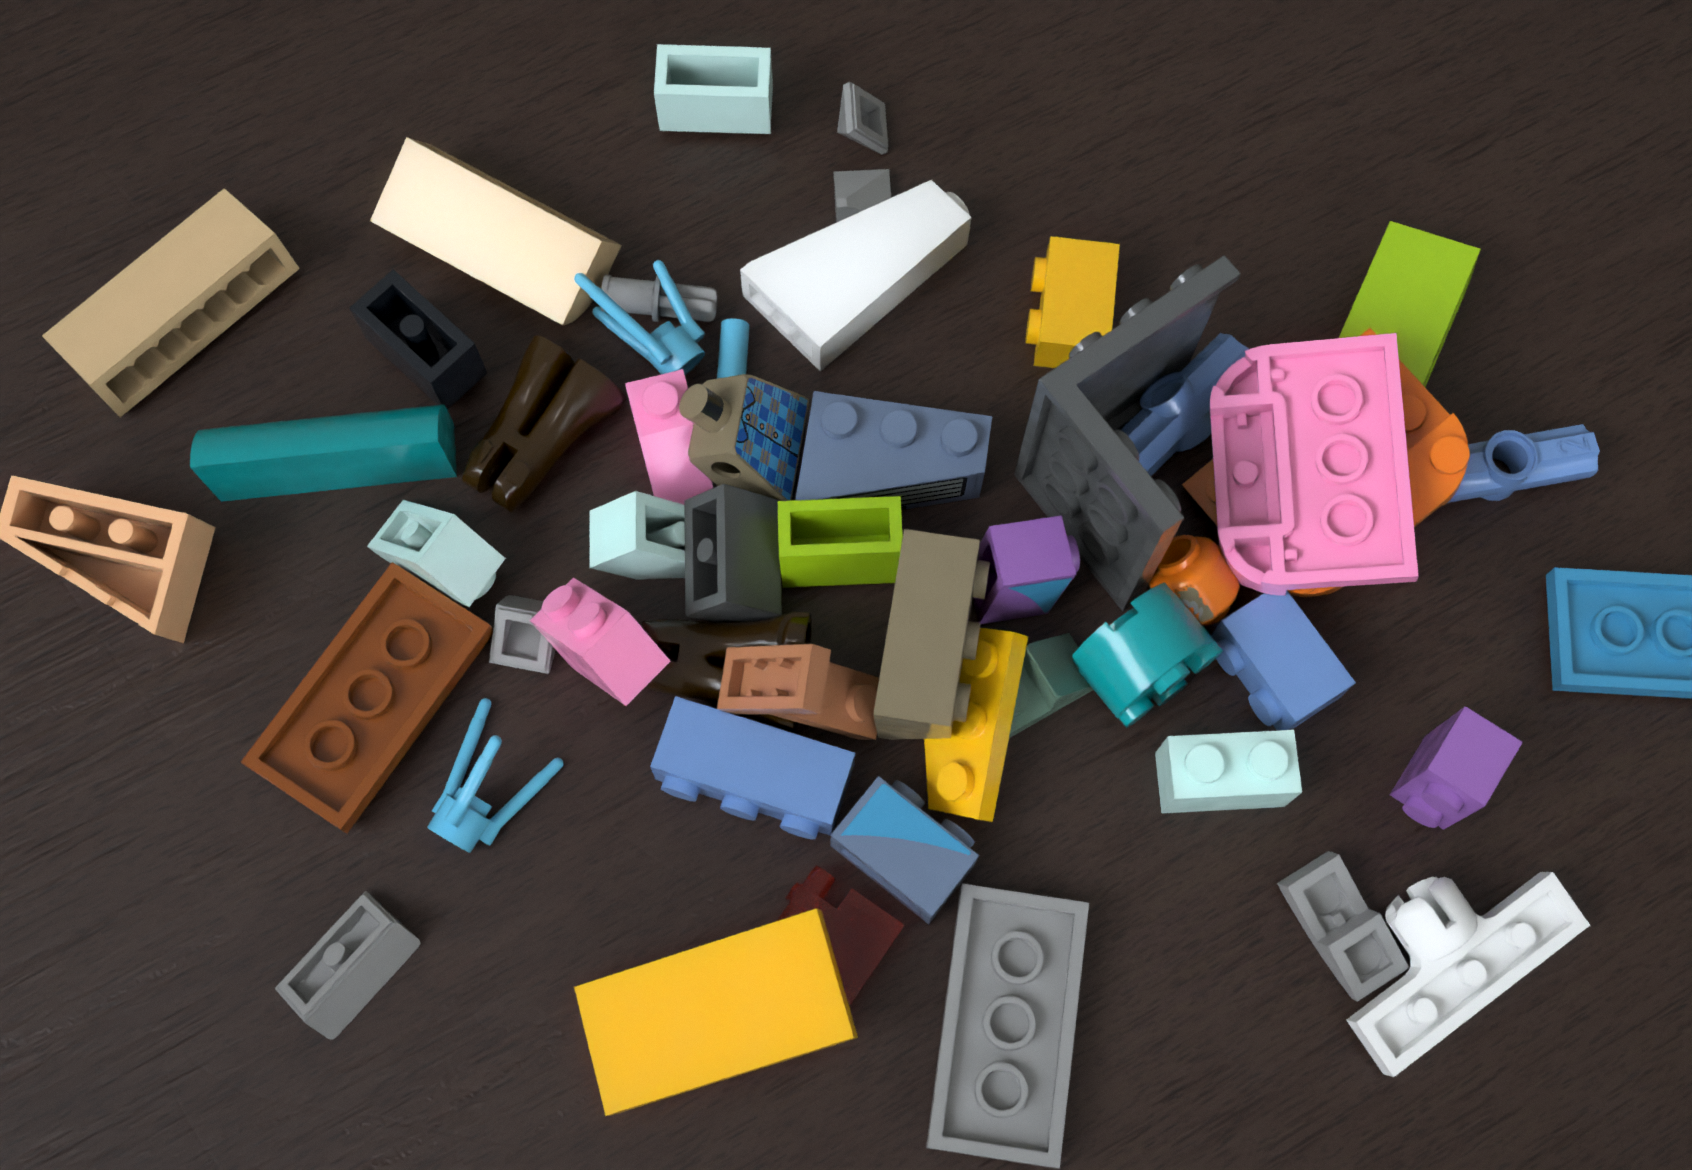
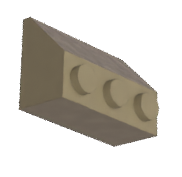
[873,529,990,740]

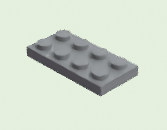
[926,884,1089,1169]

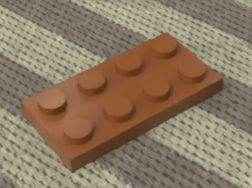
[241,562,493,834]

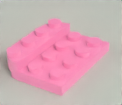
[1210,333,1418,595]

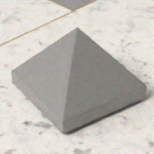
[837,81,888,155]

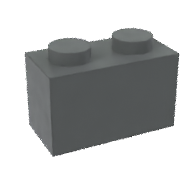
[684,484,782,623]

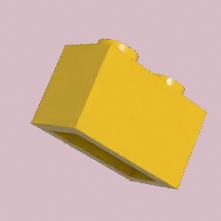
[1025,236,1120,368]

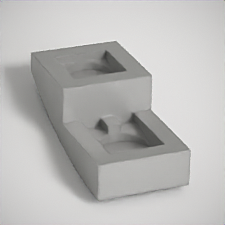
[1277,851,1409,1002]

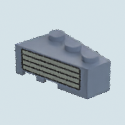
[795,391,992,509]

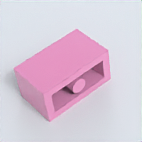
[529,578,670,706]

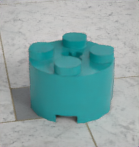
[1072,583,1223,728]

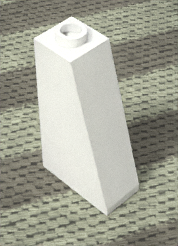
[740,180,972,372]

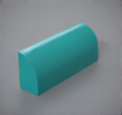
[190,404,457,502]

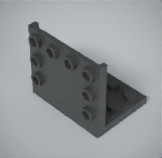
[1014,255,1241,611]

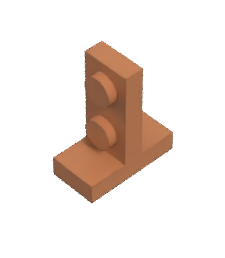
[717,644,879,740]

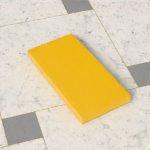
[574,908,858,1116]

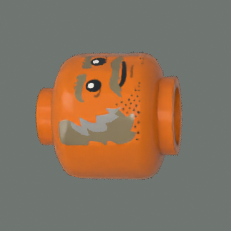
[1149,535,1240,625]

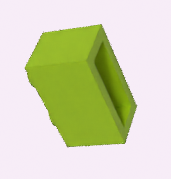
[778,496,903,588]

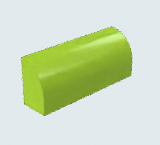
[1339,221,1480,388]

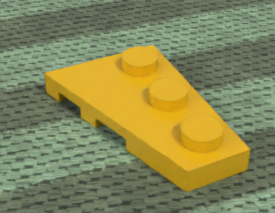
[924,628,1028,822]

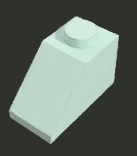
[590,491,685,580]
[367,500,506,607]

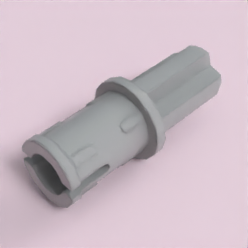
[601,274,718,322]

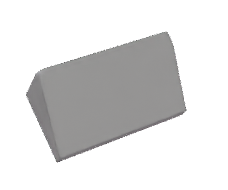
[275,891,421,1040]

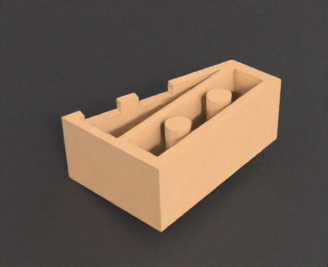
[0,475,216,643]

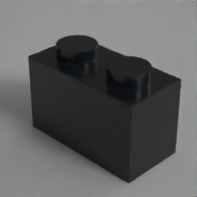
[349,269,487,410]

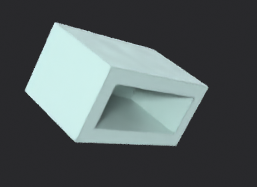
[654,44,773,134]
[1155,730,1302,813]

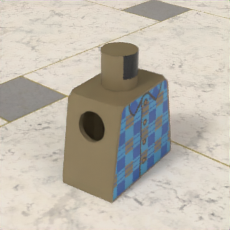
[679,374,809,501]

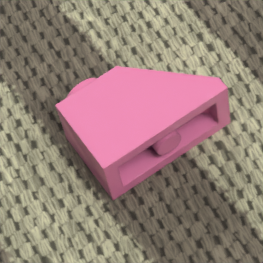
[625,369,713,505]

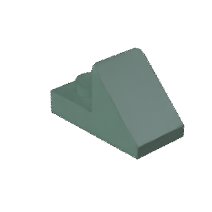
[1009,633,1093,738]

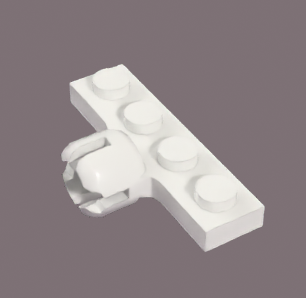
[1346,872,1590,1077]

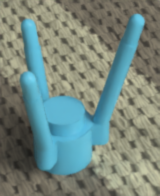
[574,260,706,375]
[427,698,564,853]

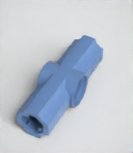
[1121,333,1249,476]
[1448,424,1600,503]

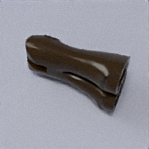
[461,335,627,513]
[641,612,812,730]

